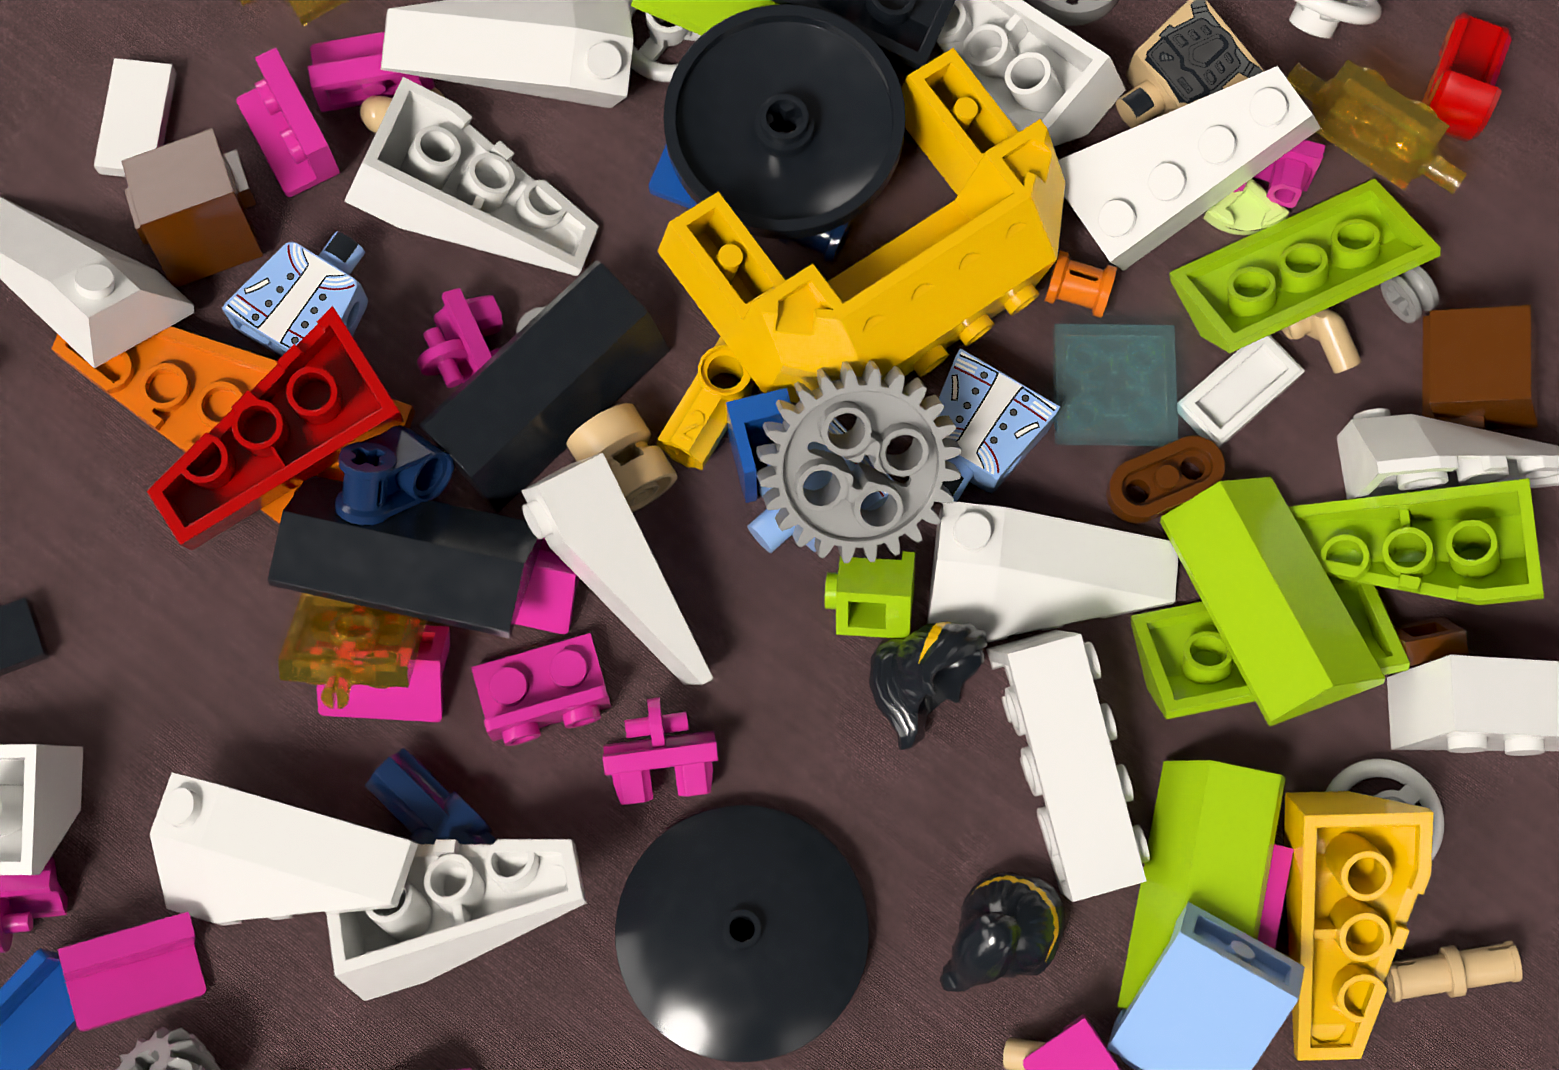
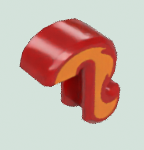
[1418,12,1512,143]

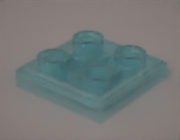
[1052,324,1179,446]

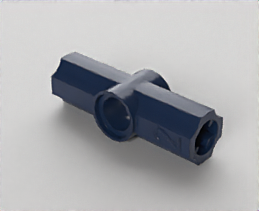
[364,748,496,844]

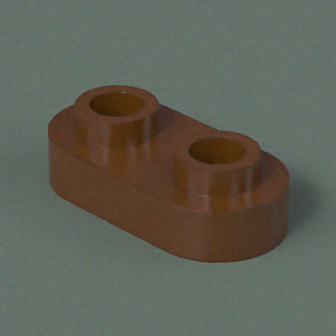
[1106,436,1225,523]

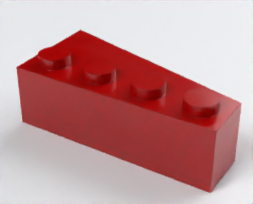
[147,306,404,551]

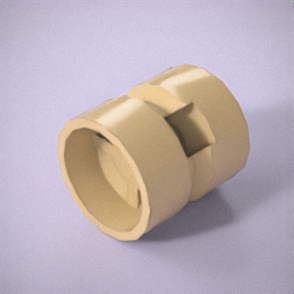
[566,403,678,512]

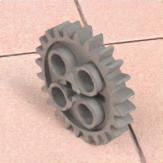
[756,360,962,563]

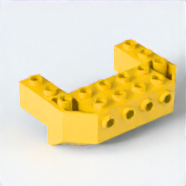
[657,48,1065,403]

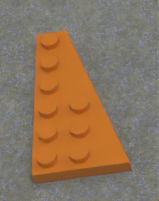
[51,326,415,525]

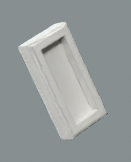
[94,58,177,177]
[1174,335,1305,448]

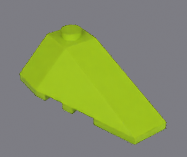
[1289,478,1544,605]

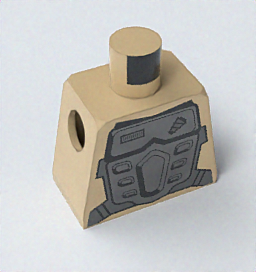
[1116,0,1265,128]

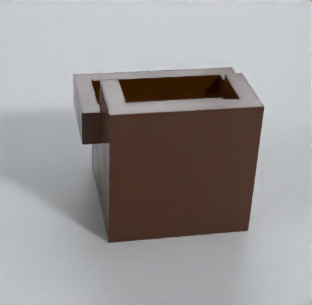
[121,128,263,288]
[1422,305,1539,430]

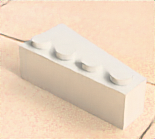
[1058,66,1321,271]
[986,630,1150,902]

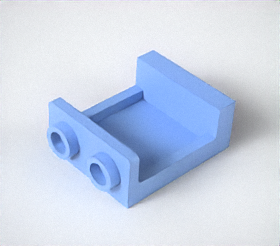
[1107,902,1305,1070]

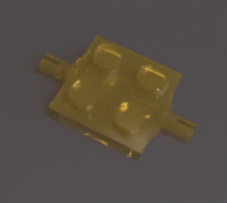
[1287,60,1468,195]
[278,593,427,709]

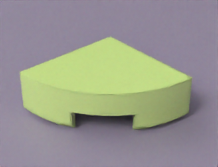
[1203,178,1289,235]

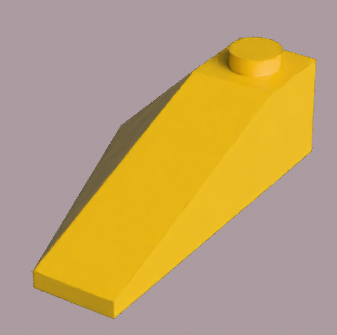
[1284,791,1433,1061]

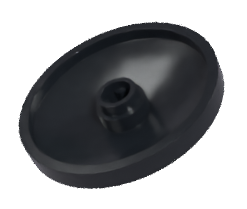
[663,4,905,239]
[615,805,869,1063]

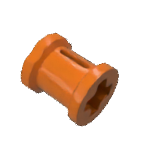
[1045,250,1117,318]

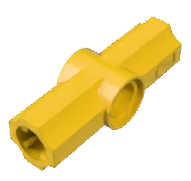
[657,336,755,470]

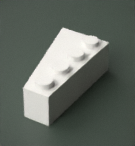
[1387,655,1559,756]

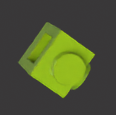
[825,551,915,639]

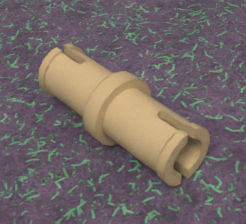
[1385,941,1522,1002]

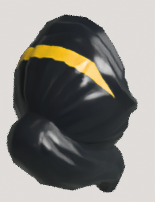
[869,622,987,750]
[940,872,1065,992]

